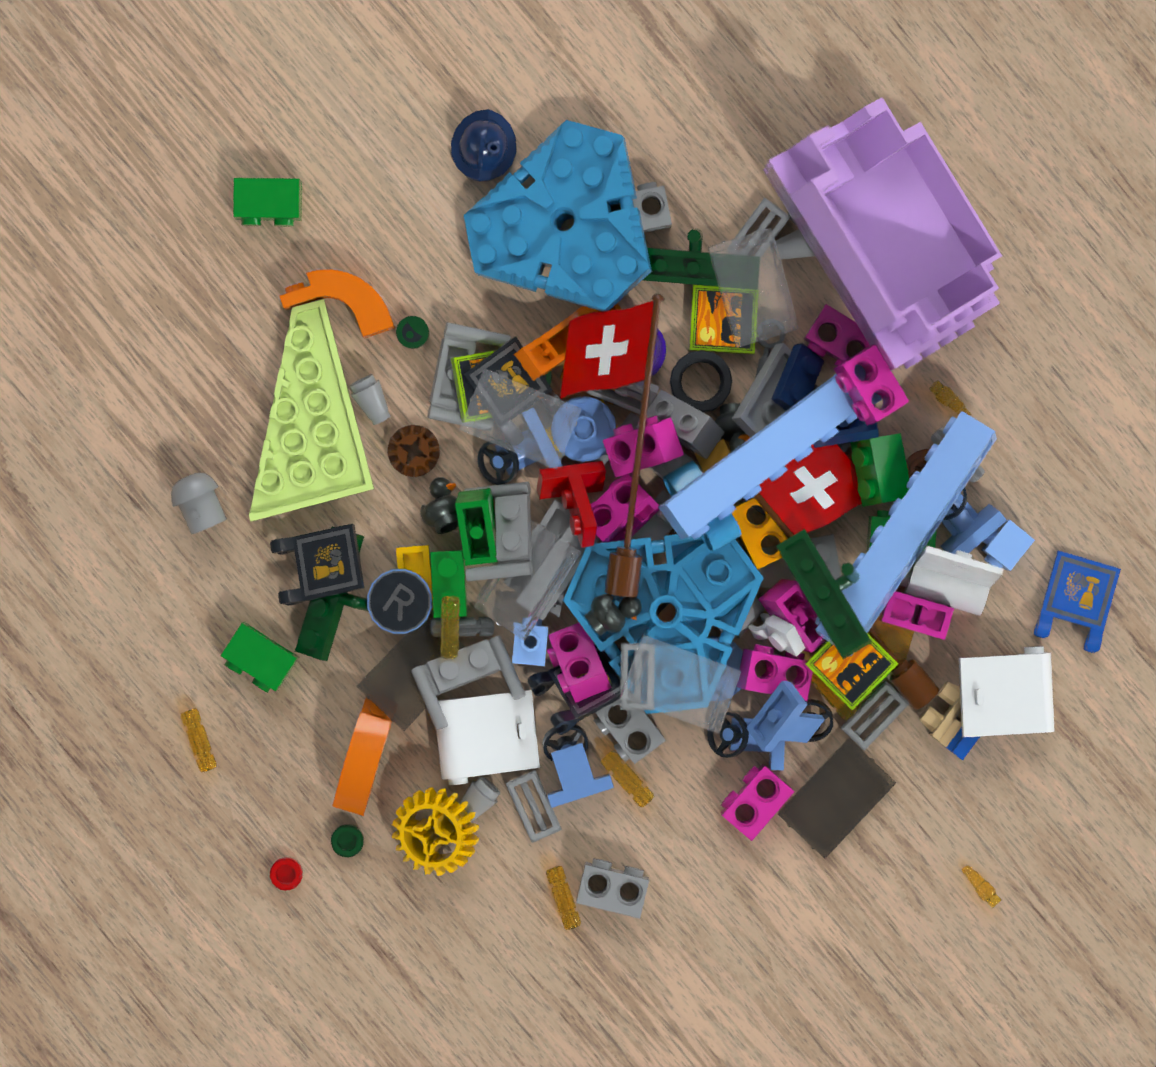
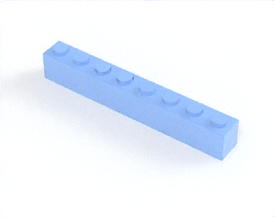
[658,364,882,540]
[815,411,997,657]

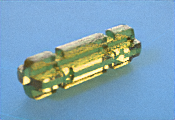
[441,596,459,659]
[811,673,857,720]
[181,708,217,772]
[601,750,654,807]
[546,866,581,930]

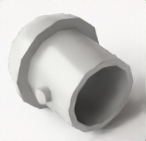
[171,473,227,535]

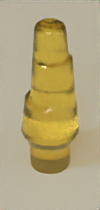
[929,380,971,416]
[962,865,1002,908]

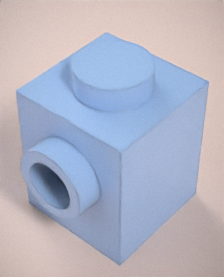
[981,520,1035,571]
[512,618,549,666]

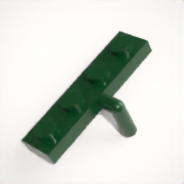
[643,229,761,290]
[295,526,369,661]
[776,529,872,659]

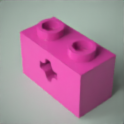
[758,579,825,653]

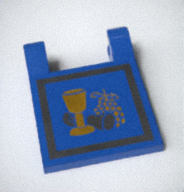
[1033,550,1121,653]

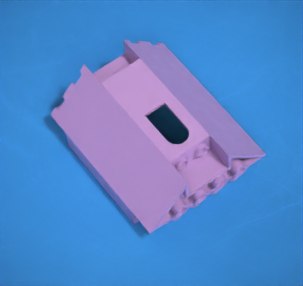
[763,97,1002,371]

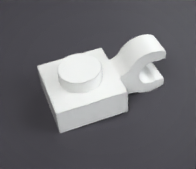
[748,613,805,657]

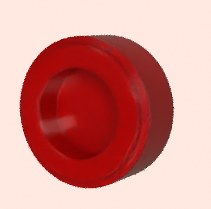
[270,857,303,891]

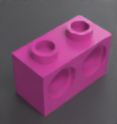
[804,304,870,366]
[833,345,910,425]
[603,415,684,477]
[591,474,660,543]
[878,591,954,640]
[547,623,612,703]
[736,644,813,701]
[721,764,795,841]

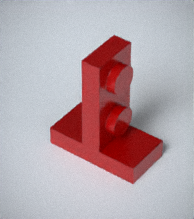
[536,461,606,548]

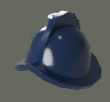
[451,109,516,181]

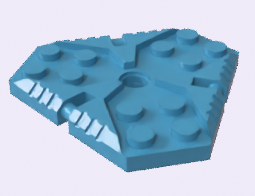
[464,120,652,311]
[563,534,764,714]

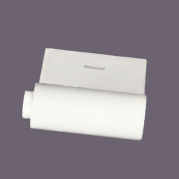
[900,546,1004,616]
[958,646,1054,737]
[436,690,540,785]

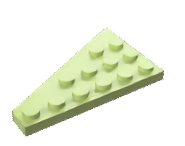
[249,299,374,522]

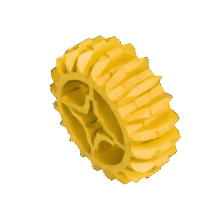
[392,787,479,876]

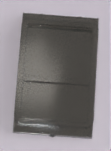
[356,614,465,731]
[777,738,896,859]

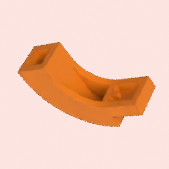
[279,270,395,339]
[514,303,622,381]
[332,694,398,816]

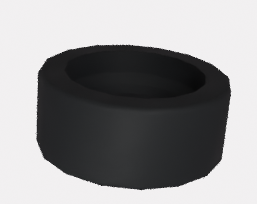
[670,350,732,413]

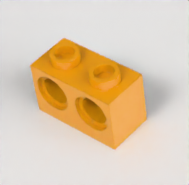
[731,498,788,569]

